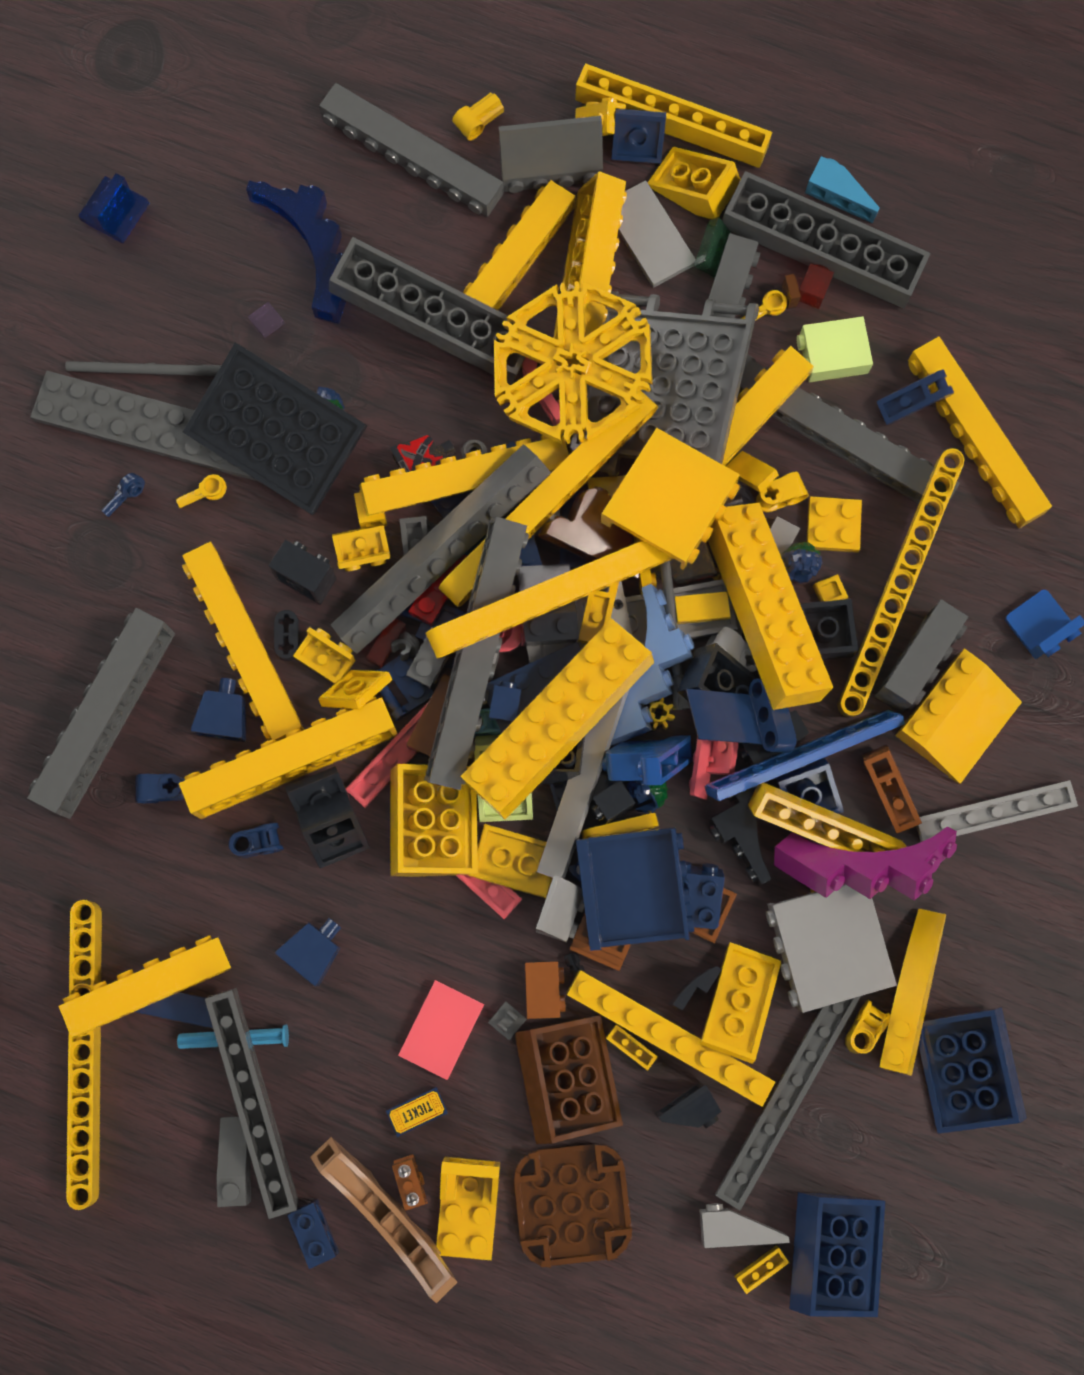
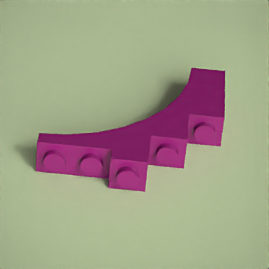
[774,826,957,901]

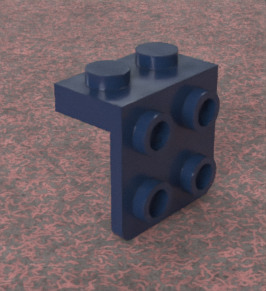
[683,861,725,929]

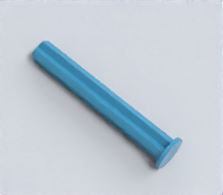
[177,1024,289,1049]

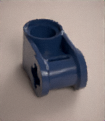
[135,774,185,804]
[229,823,284,858]

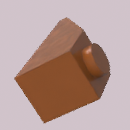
[863,744,922,833]

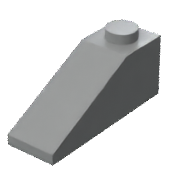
[699,1203,789,1248]

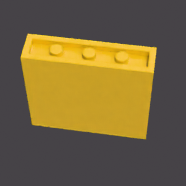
[601,428,740,570]

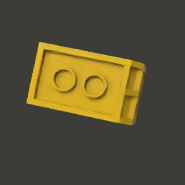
[436,1157,500,1260]

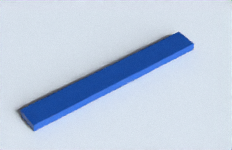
[705,710,905,801]

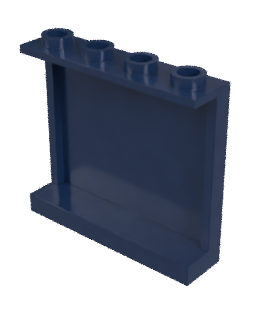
[576,827,695,951]

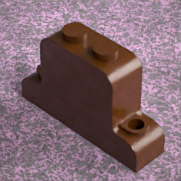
[538,486,640,580]

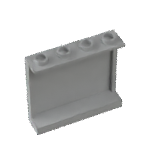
[766,884,897,1013]

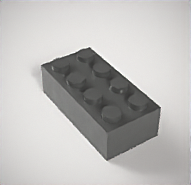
[874,599,968,714]

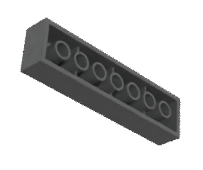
[721,171,931,309]
[329,237,537,385]
[27,608,175,819]

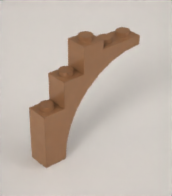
[310,1137,457,1303]

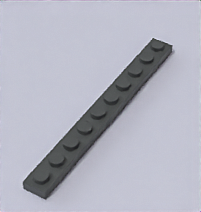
[715,996,861,1211]

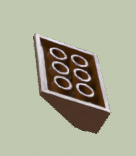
[515,1015,623,1144]

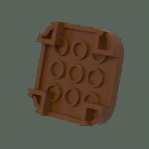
[514,1143,632,1268]

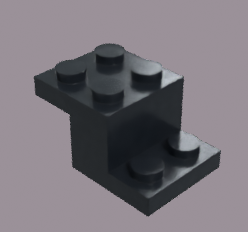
[285,766,370,869]

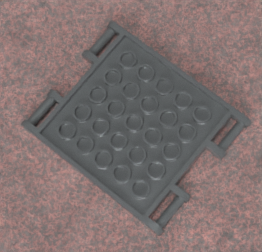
[568,291,759,476]

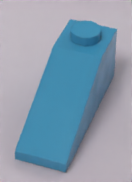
[805,156,880,223]

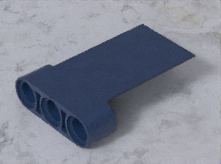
[686,678,797,753]

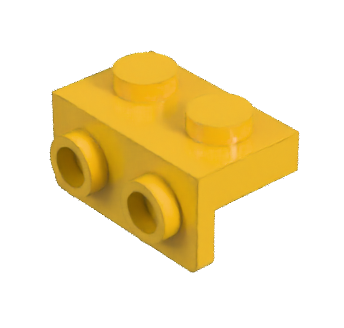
[576,98,626,136]
[332,524,390,571]
[293,627,356,684]

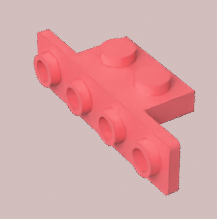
[689,736,739,800]

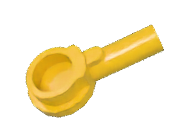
[740,290,787,321]
[176,474,227,508]

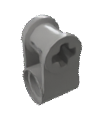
[712,626,757,672]

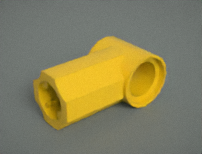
[452,92,504,141]

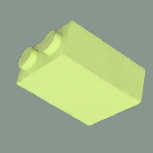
[797,317,873,382]

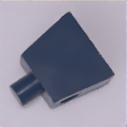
[191,678,246,742]
[275,918,342,987]

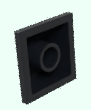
[655,1082,722,1129]

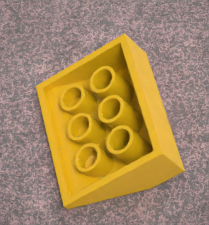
[895,648,1022,784]
[390,764,478,877]

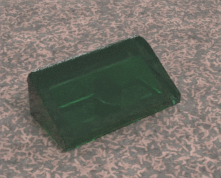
[694,217,730,277]

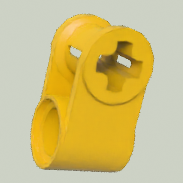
[756,471,809,513]
[845,1000,891,1054]

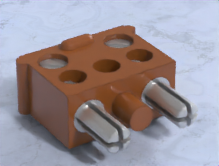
[392,1154,428,1211]

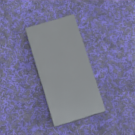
[618,180,697,288]

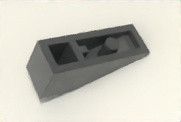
[217,1116,251,1207]

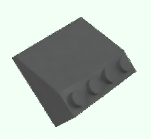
[499,116,603,193]

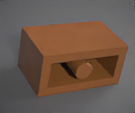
[525,962,565,1019]

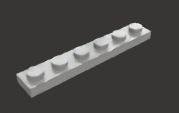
[916,780,1078,842]

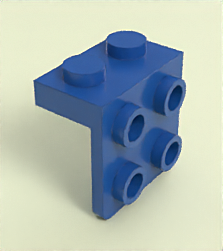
[1005,590,1084,660]

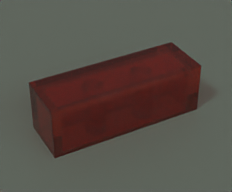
[366,618,407,668]

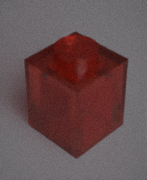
[799,263,834,309]

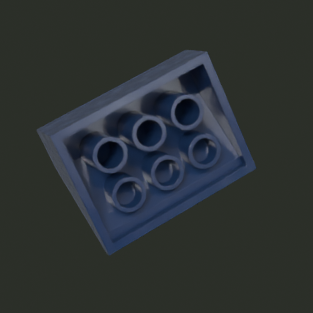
[919,1007,1027,1134]
[789,1192,885,1317]

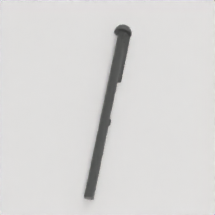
[65,361,222,376]

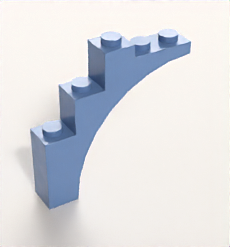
[610,584,694,747]

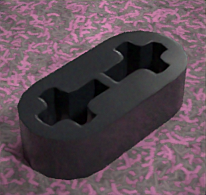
[274,610,300,661]

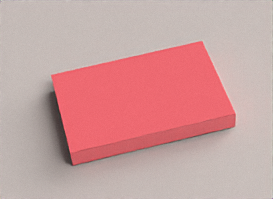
[398,980,484,1080]

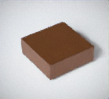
[782,274,801,309]

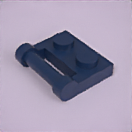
[375,656,434,721]

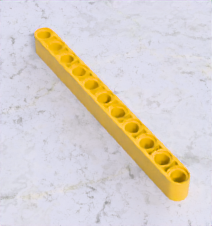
[439,390,658,607]
[838,448,964,717]
[425,541,674,659]
[66,900,102,1210]

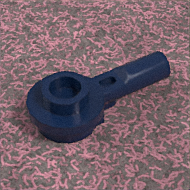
[102,473,145,517]

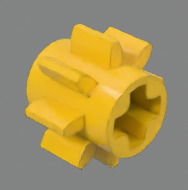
[649,698,675,731]

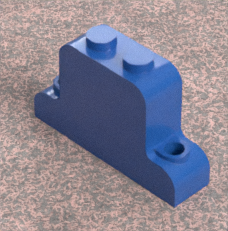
[602,735,693,785]

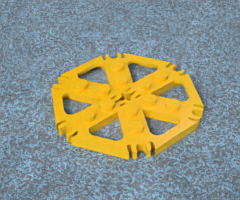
[494,281,653,444]

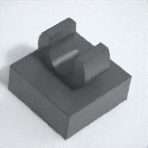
[488,1002,527,1040]

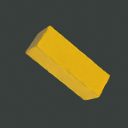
[606,1025,658,1071]
[734,1245,789,1294]

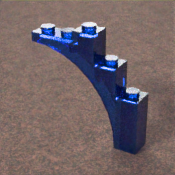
[246,180,346,324]

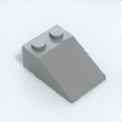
[536,875,584,943]

